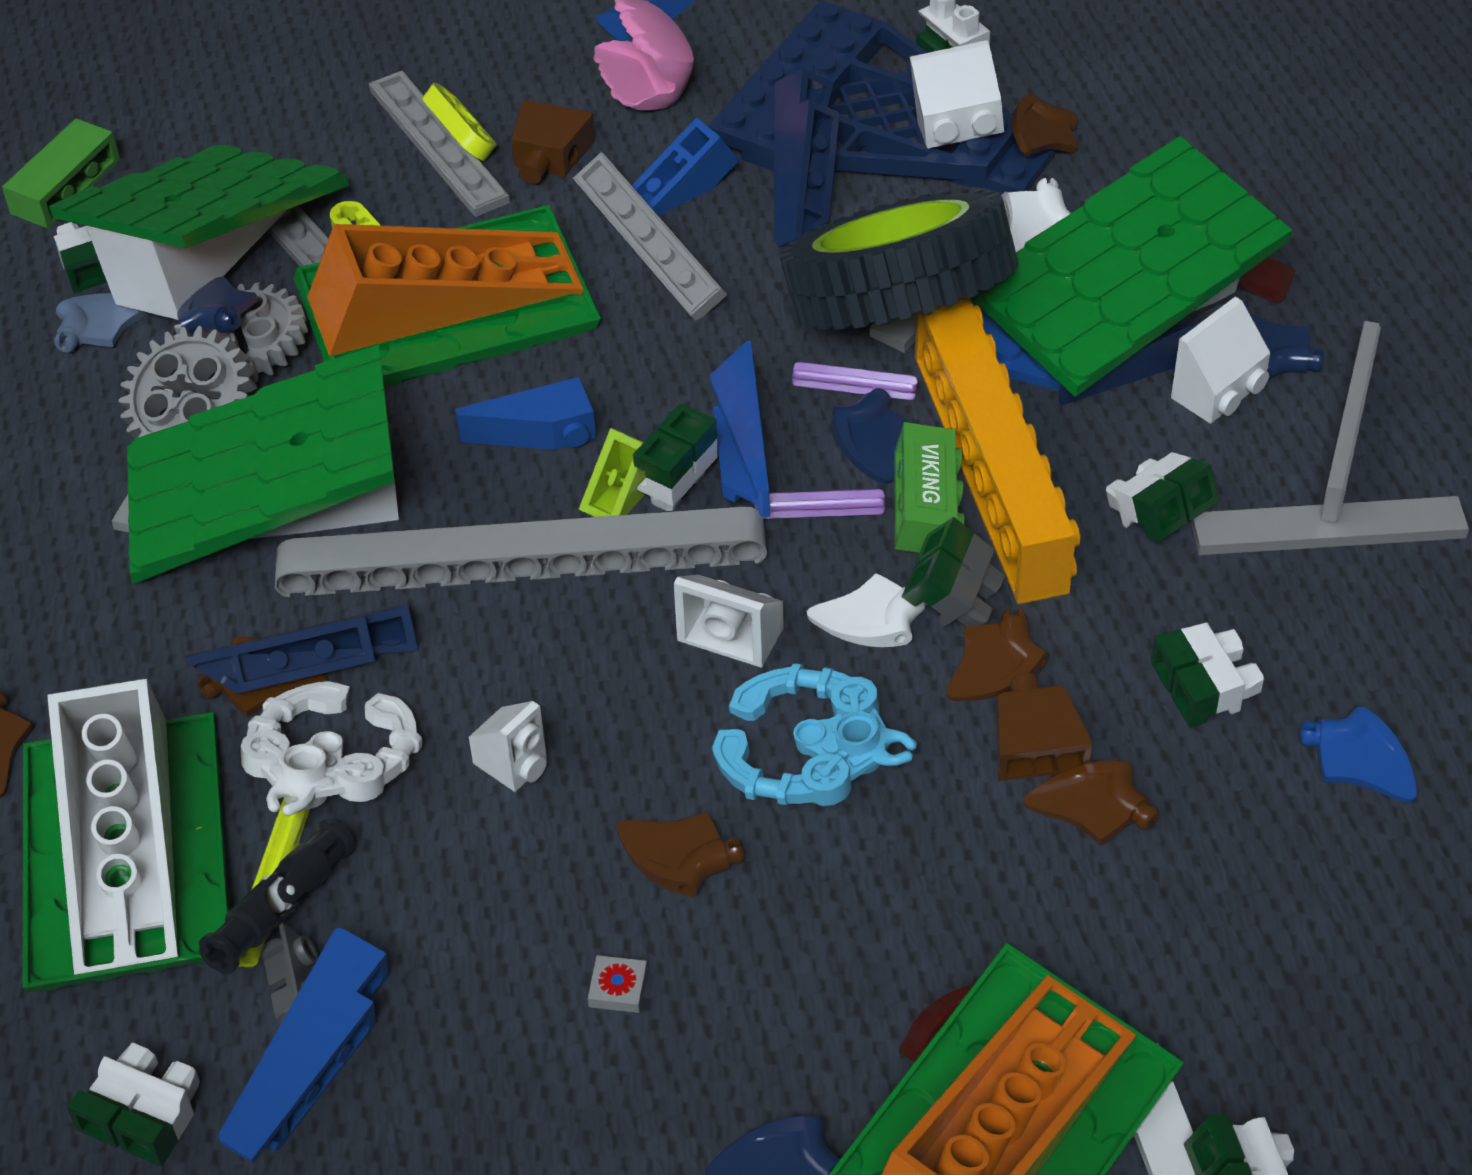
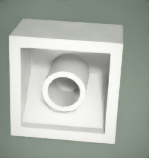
[910,40,1004,149]
[1171,297,1270,424]
[674,575,783,668]

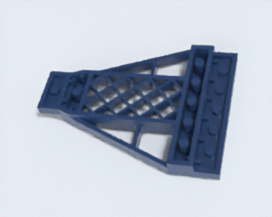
[708,0,1056,194]

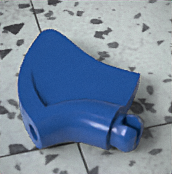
[1300,706,1417,803]

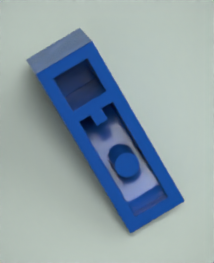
[632,117,739,216]
[455,377,596,450]

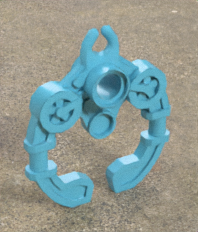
[712,663,917,806]

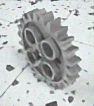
[173,283,308,382]
[119,326,257,439]

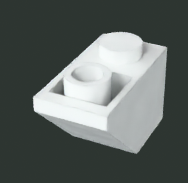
[469,701,547,792]

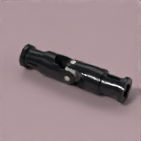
[199,819,354,974]

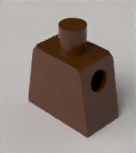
[511,100,595,184]
[996,673,1092,781]

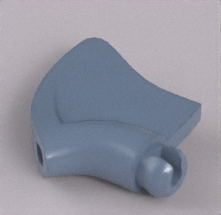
[54,293,148,353]

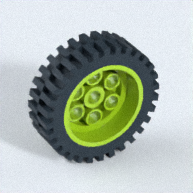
[779,189,1018,330]

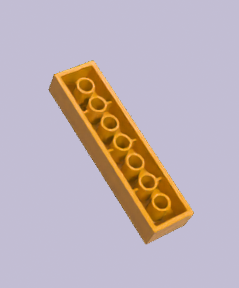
[914,298,1080,604]

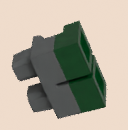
[901,516,1005,627]

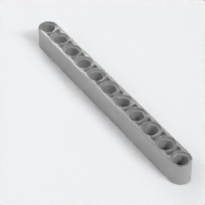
[275,507,767,597]

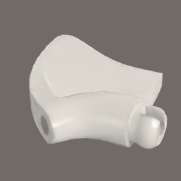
[1006,178,1071,252]
[807,573,927,647]

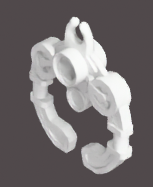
[241,681,422,816]

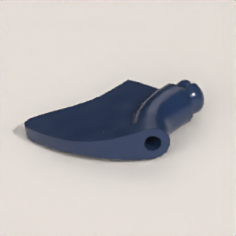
[177,276,258,334]
[1250,314,1324,380]
[831,388,910,484]
[706,1116,840,1175]

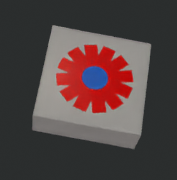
[588,955,648,1013]

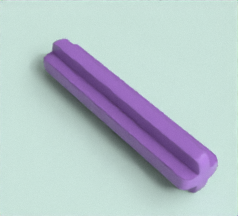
[792,361,918,400]
[754,489,885,519]

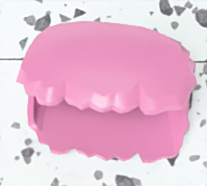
[593,0,694,110]

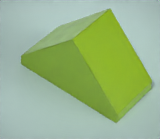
[579,428,646,517]

